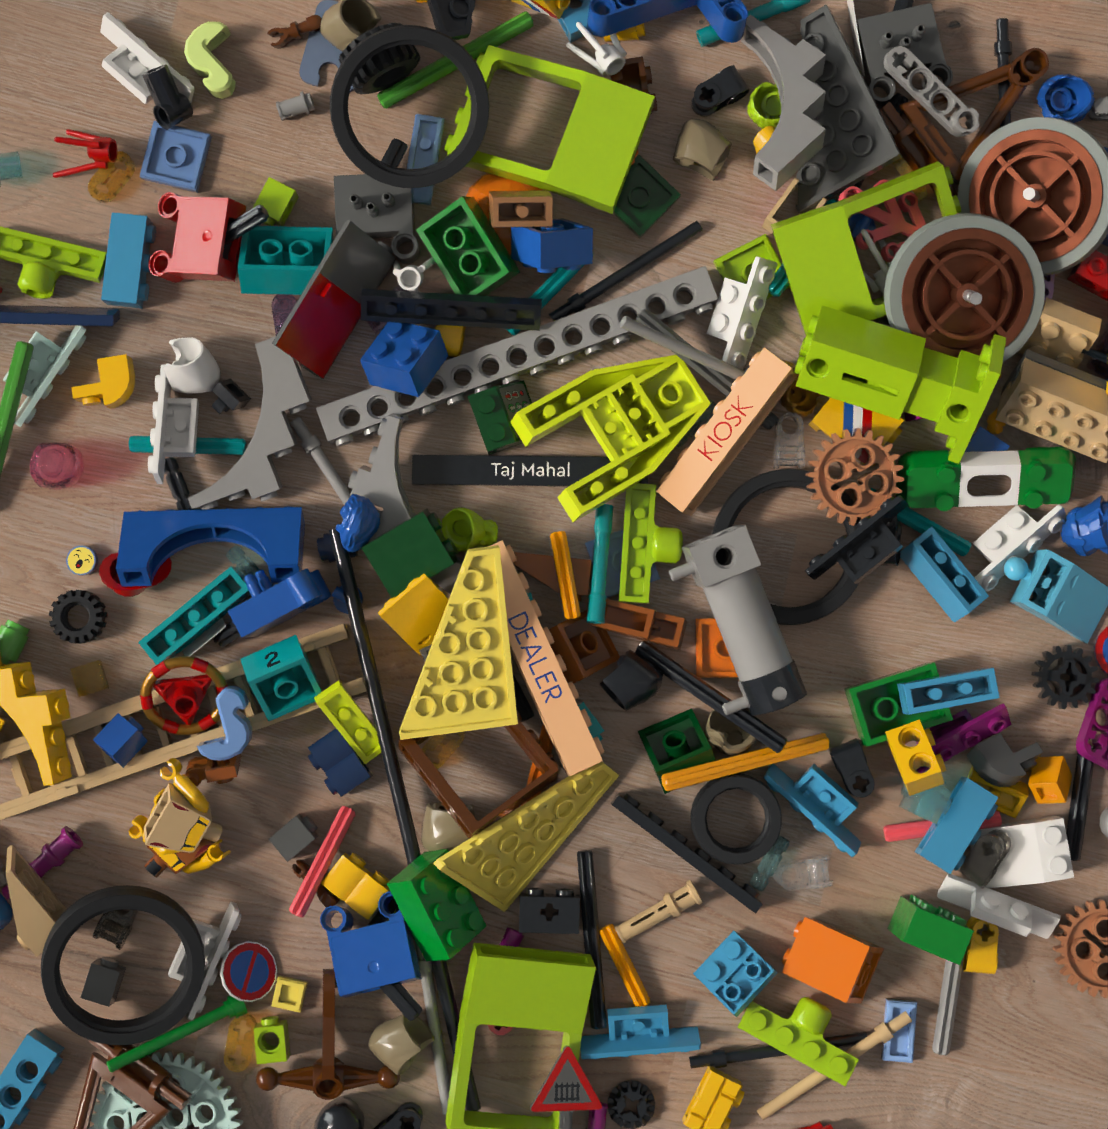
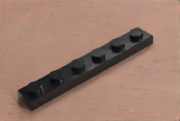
[361,289,542,331]
[611,793,763,914]

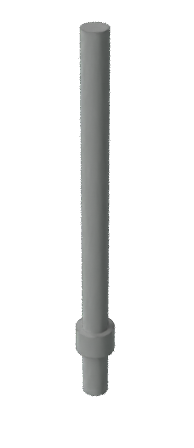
[620,316,748,380]
[290,417,377,542]
[414,939,450,1115]

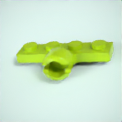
[0,226,107,299]
[619,483,683,604]
[737,997,859,1087]

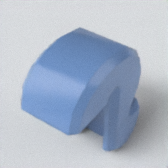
[197,686,252,761]

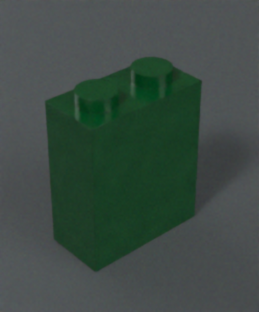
[362,508,458,598]

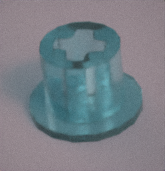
[0,151,23,187]

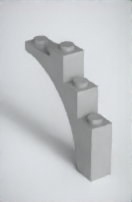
[741,15,826,191]
[188,336,312,510]
[348,413,464,593]

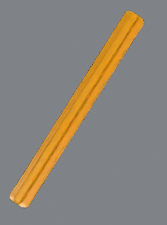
[662,733,830,791]

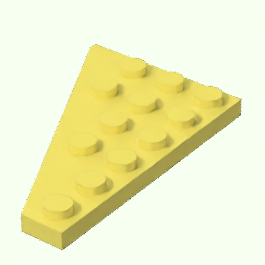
[399,545,518,740]
[433,761,619,912]

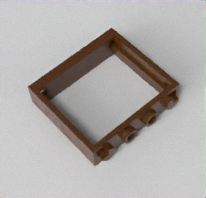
[399,711,559,839]

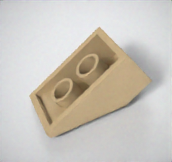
[6,845,67,957]

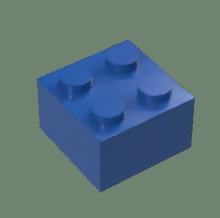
[511,218,593,273]
[360,322,449,397]

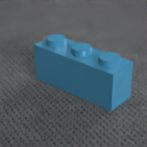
[101,212,156,309]
[900,527,989,622]
[897,668,1000,715]
[915,776,999,874]

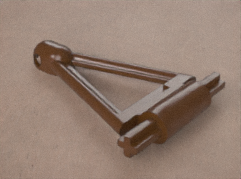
[879,48,1049,196]
[73,1040,192,1129]

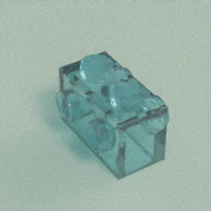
[899,781,952,824]

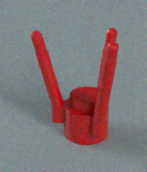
[53,129,118,178]

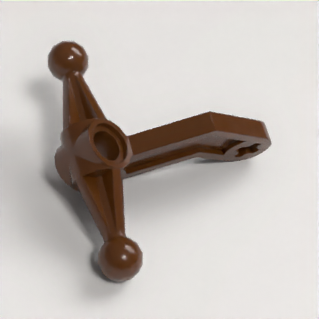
[256,969,401,1100]

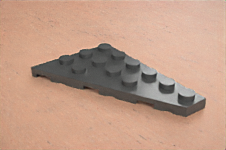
[796,5,902,214]

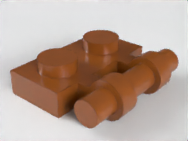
[185,753,242,786]

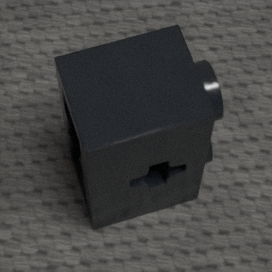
[519,888,580,934]

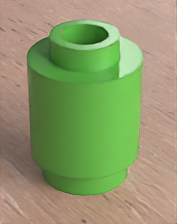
[0,619,30,664]

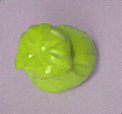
[441,507,498,552]

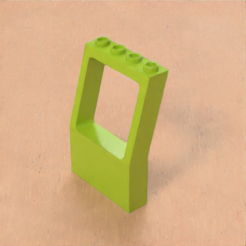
[444,45,655,214]
[771,161,962,335]
[445,942,596,1129]

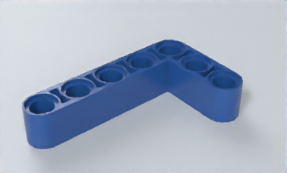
[587,0,748,43]

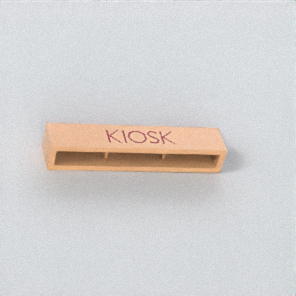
[656,347,799,516]

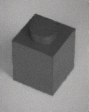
[269,813,318,862]
[80,957,126,1007]

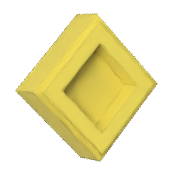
[271,975,308,1013]

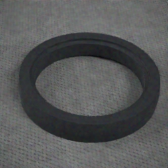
[330,25,490,188]
[712,469,860,625]
[41,885,205,1045]

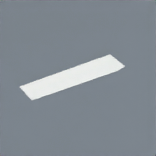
[847,0,864,77]

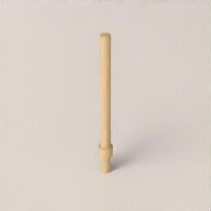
[757,1011,912,1120]

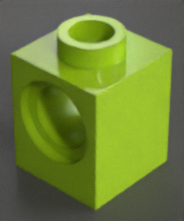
[253,177,299,226]
[253,1016,291,1064]

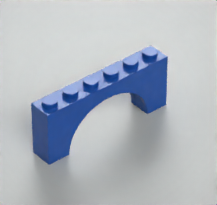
[116,506,305,587]

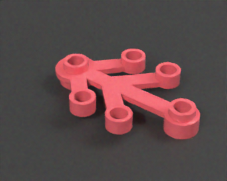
[838,179,926,263]

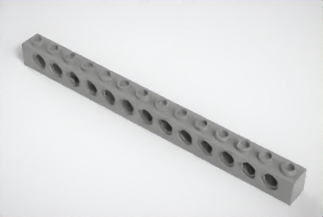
[316,266,718,447]

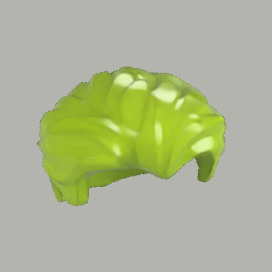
[747,82,781,129]

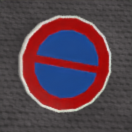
[220,941,277,1002]

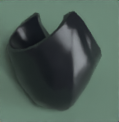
[600,650,663,711]
[314,1097,364,1129]

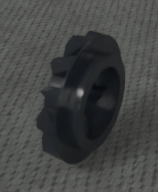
[607,1080,655,1129]

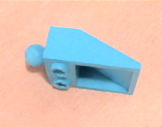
[1004,549,1108,644]

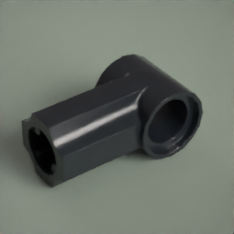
[142,64,193,130]

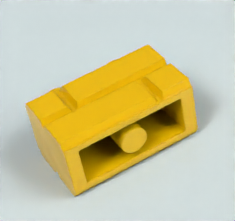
[682,1066,745,1129]

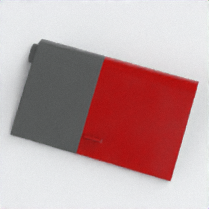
[272,219,396,379]

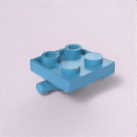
[693,930,778,1017]

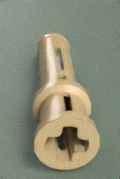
[615,880,703,943]

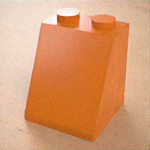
[782,917,884,1004]

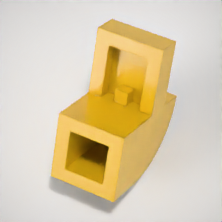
[71,354,135,409]

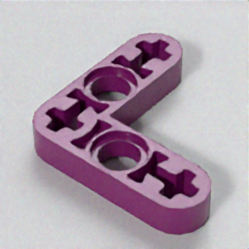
[1076,678,1108,770]

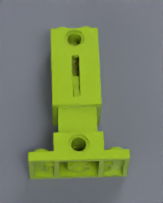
[793,305,1006,464]

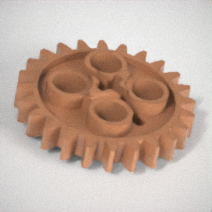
[805,428,904,526]
[1053,899,1108,998]

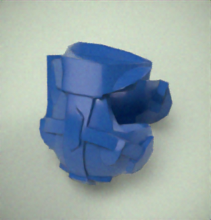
[1061,495,1108,556]

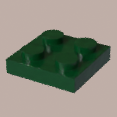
[613,155,681,239]

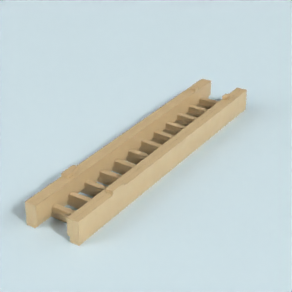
[0,624,367,820]

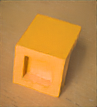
[1028,756,1072,804]

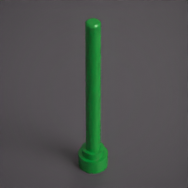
[106,995,248,1072]

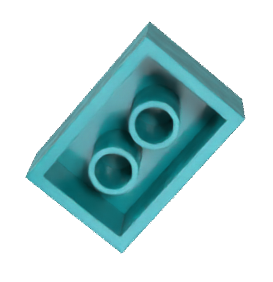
[238,226,334,295]

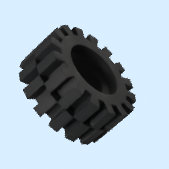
[49,590,108,644]

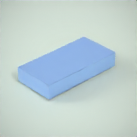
[881,999,917,1063]

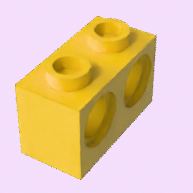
[885,719,947,796]

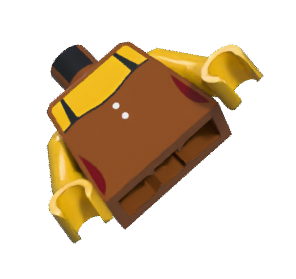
[144,788,231,878]

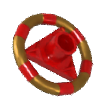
[140,656,228,735]

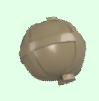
[705,707,756,755]

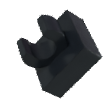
[211,378,251,414]

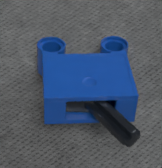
[213,569,332,647]
[320,891,423,1021]

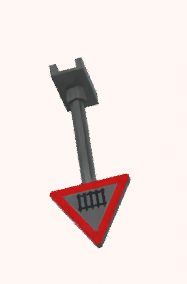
[530,1045,602,1129]

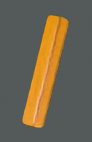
[550,531,581,620]
[599,924,650,1007]

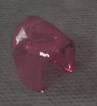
[30,441,85,490]

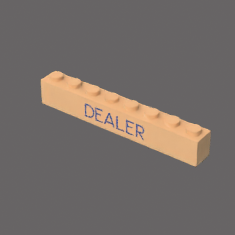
[490,540,604,776]

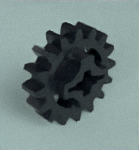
[1031,645,1099,709]

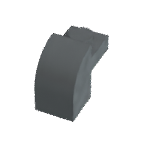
[966,733,1043,787]

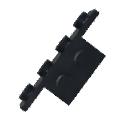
[805,495,909,584]

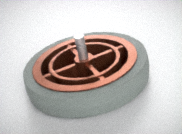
[957,117,1108,276]
[884,213,1045,363]

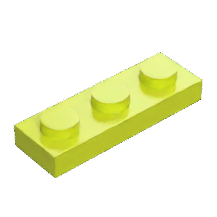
[314,680,381,764]

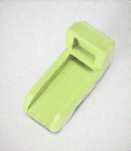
[184,22,236,99]

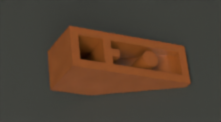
[513,552,591,601]

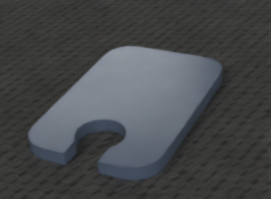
[299,0,354,92]

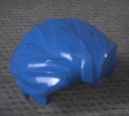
[1037,74,1095,123]
[336,494,380,552]

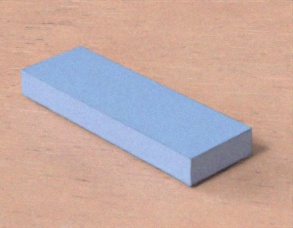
[407,114,445,205]

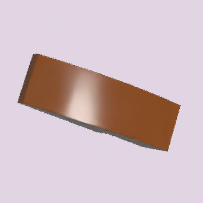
[590,599,687,650]

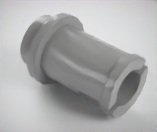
[276,91,315,121]

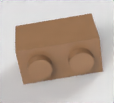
[489,190,553,228]

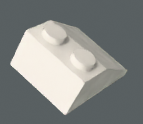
[970,815,1074,888]

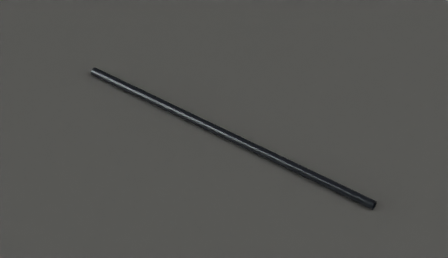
[329,529,481,1111]

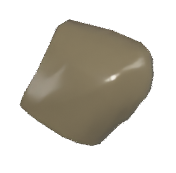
[320,0,382,52]
[673,119,732,181]
[421,802,475,851]
[368,1014,435,1075]

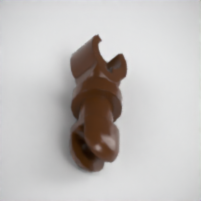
[267,15,322,49]
[292,859,340,908]

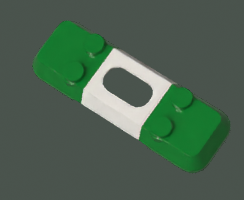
[896,447,1076,511]

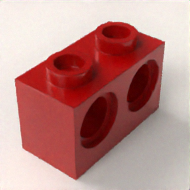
[1067,250,1108,301]

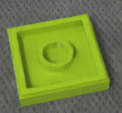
[713,234,790,300]

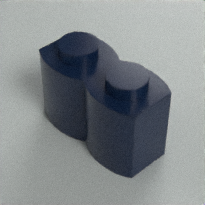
[308,729,373,797]

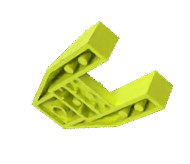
[510,355,711,522]

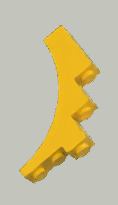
[0,657,72,786]

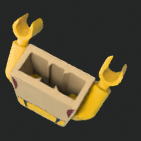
[129,758,222,855]

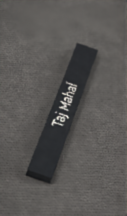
[412,455,648,487]

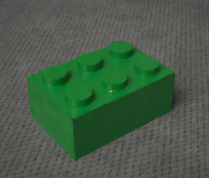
[416,196,520,296]
[844,662,953,746]
[387,849,487,962]
[887,894,974,965]

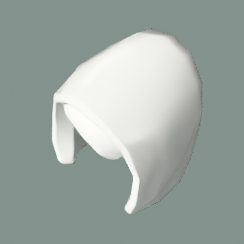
[163,337,220,394]

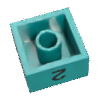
[240,635,322,721]

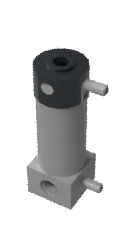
[669,525,807,716]

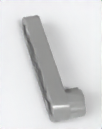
[883,46,980,137]

